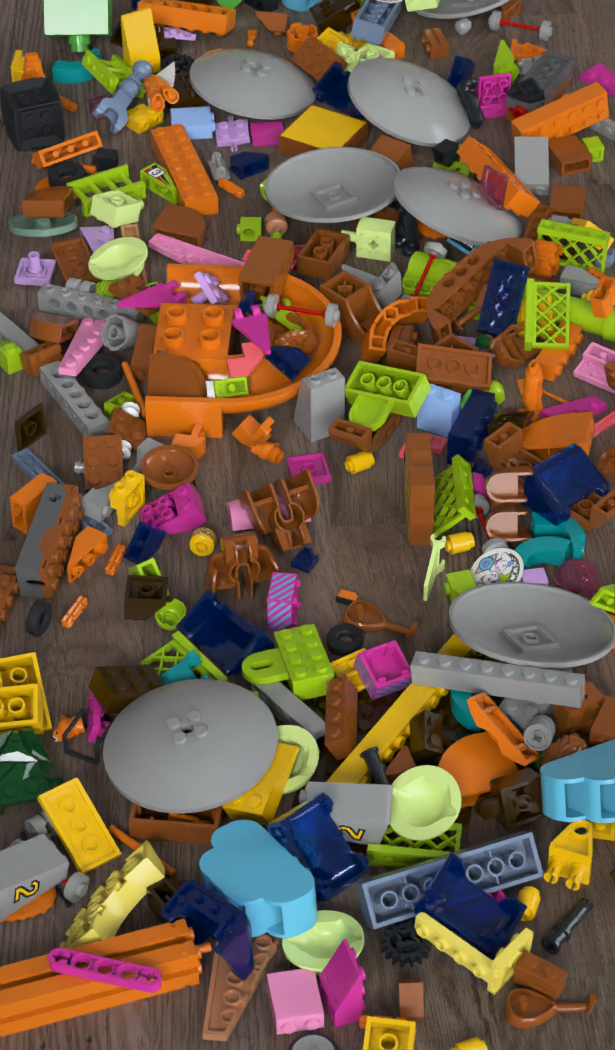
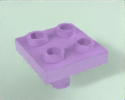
[14,251,56,286]
[191,271,230,305]

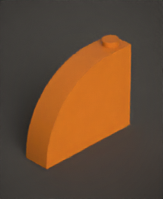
[522,412,595,462]
[438,731,521,808]

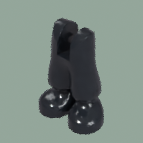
[456,78,484,129]
[395,205,419,257]

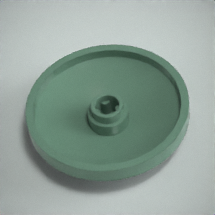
[8,212,78,238]

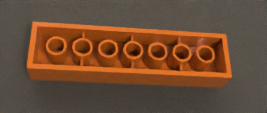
[150,124,219,216]

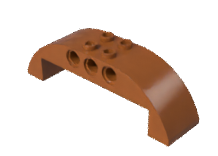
[427,238,539,344]
[328,339,417,453]
[483,421,615,531]

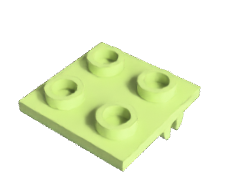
[336,41,360,83]

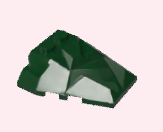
[0,727,65,816]

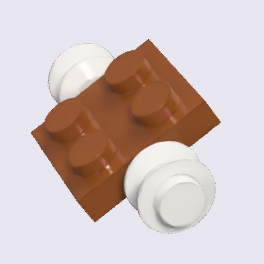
[106,402,147,460]

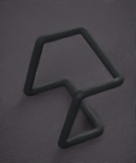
[62,708,115,764]

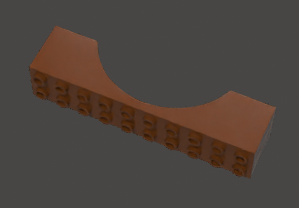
[319,270,479,394]

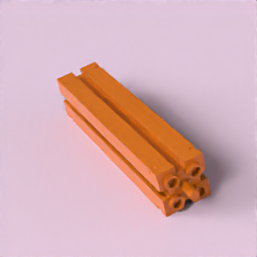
[0,918,211,1037]

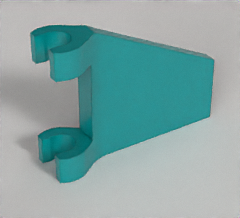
[158,650,209,685]

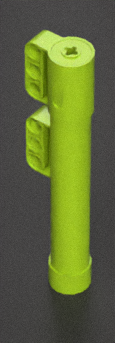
[401,251,615,342]

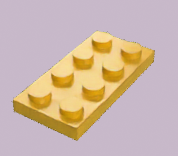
[37,777,121,874]

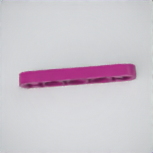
[48,948,162,993]

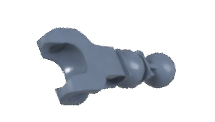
[91,60,152,135]

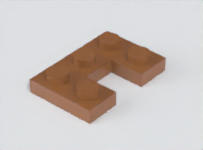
[108,274,160,316]

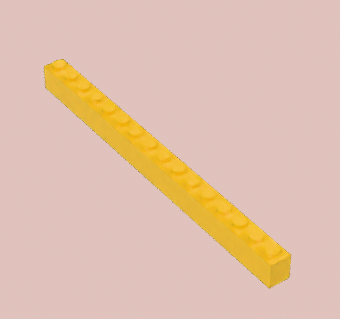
[277,633,481,864]

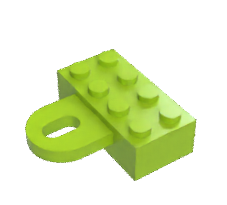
[242,624,335,700]

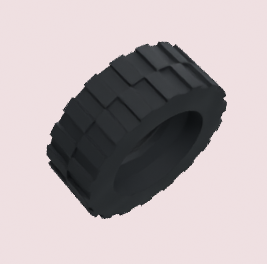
[48,161,85,187]
[81,353,122,390]

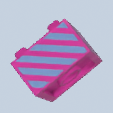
[267,572,301,631]
[353,640,412,700]

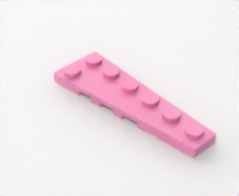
[148,233,245,266]
[58,318,106,376]

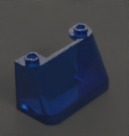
[312,61,366,120]
[521,444,610,526]
[176,590,276,676]
[267,792,371,902]
[414,852,527,960]
[159,880,254,982]

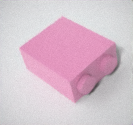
[267,969,324,1035]

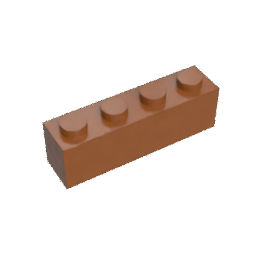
[325,675,358,761]

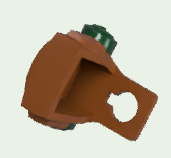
[475,324,525,369]

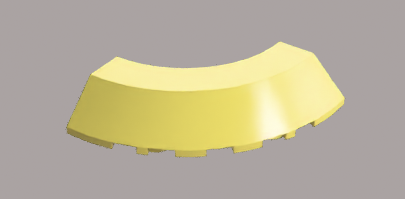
[59,840,165,949]

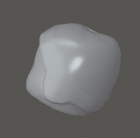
[454,17,472,35]

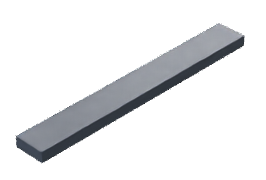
[11,448,113,537]

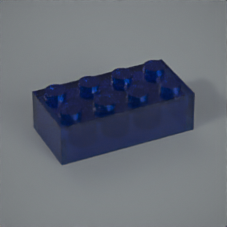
[475,258,530,337]
[447,389,497,465]

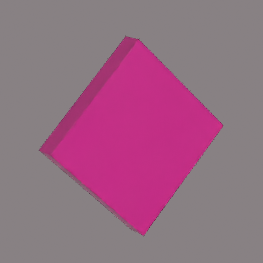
[250,121,284,146]
[286,452,331,484]

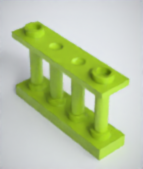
[82,50,146,99]
[66,164,146,218]

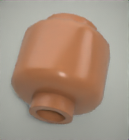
[264,211,288,235]

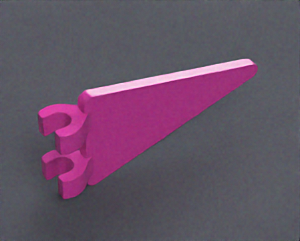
[117,280,188,308]
[232,304,271,354]

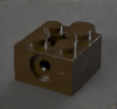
[309,0,360,33]
[474,768,547,830]

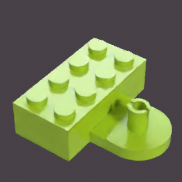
[345,361,431,431]

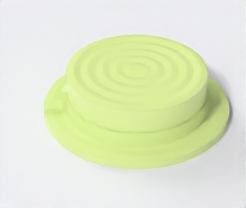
[88,237,148,280]
[277,725,319,794]
[389,765,462,841]
[282,910,365,976]

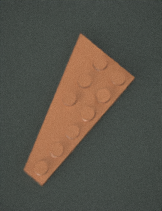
[202,920,282,1041]

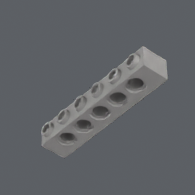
[37,283,144,324]
[39,360,109,436]

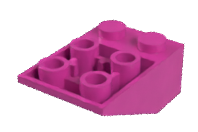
[474,73,511,119]
[139,482,207,537]
[319,939,365,1028]

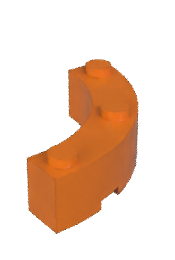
[361,296,429,363]

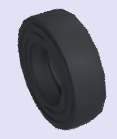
[26,599,52,637]
[327,624,364,656]

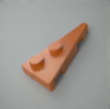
[510,38,559,62]

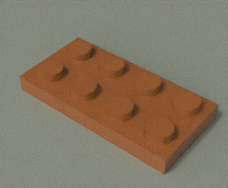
[49,237,101,285]
[415,343,492,391]

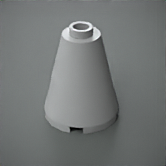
[101,314,140,351]

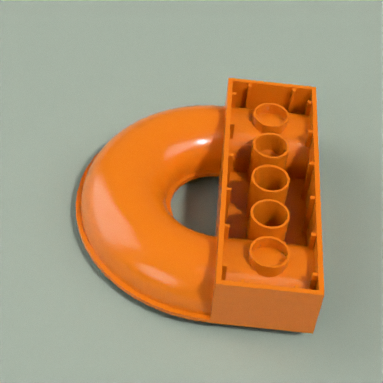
[145,264,342,438]

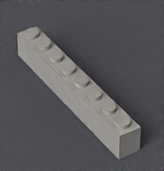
[411,651,585,708]

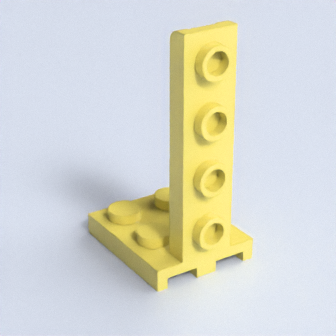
[414,912,534,995]

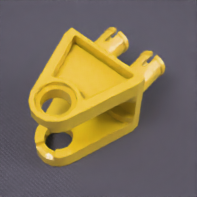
[544,820,593,891]

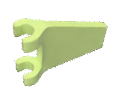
[423,534,446,601]

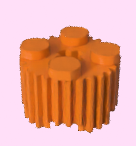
[287,22,318,54]
[531,239,563,278]

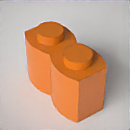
[590,276,615,318]

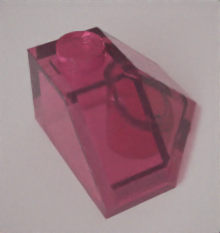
[479,165,509,210]

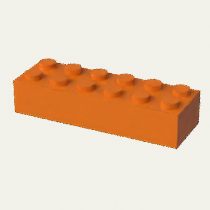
[137,0,236,36]
[511,82,609,145]
[456,136,540,218]

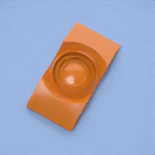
[467,692,542,766]

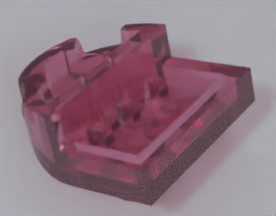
[555,559,601,596]

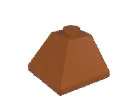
[256,11,290,37]

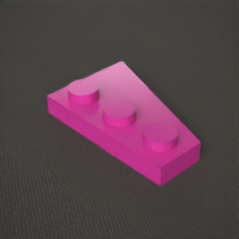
[580,62,615,96]
[540,395,607,418]

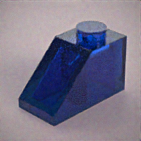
[447,56,475,89]
[230,151,269,180]
[264,345,311,382]
[124,521,167,564]

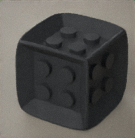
[0,77,65,151]

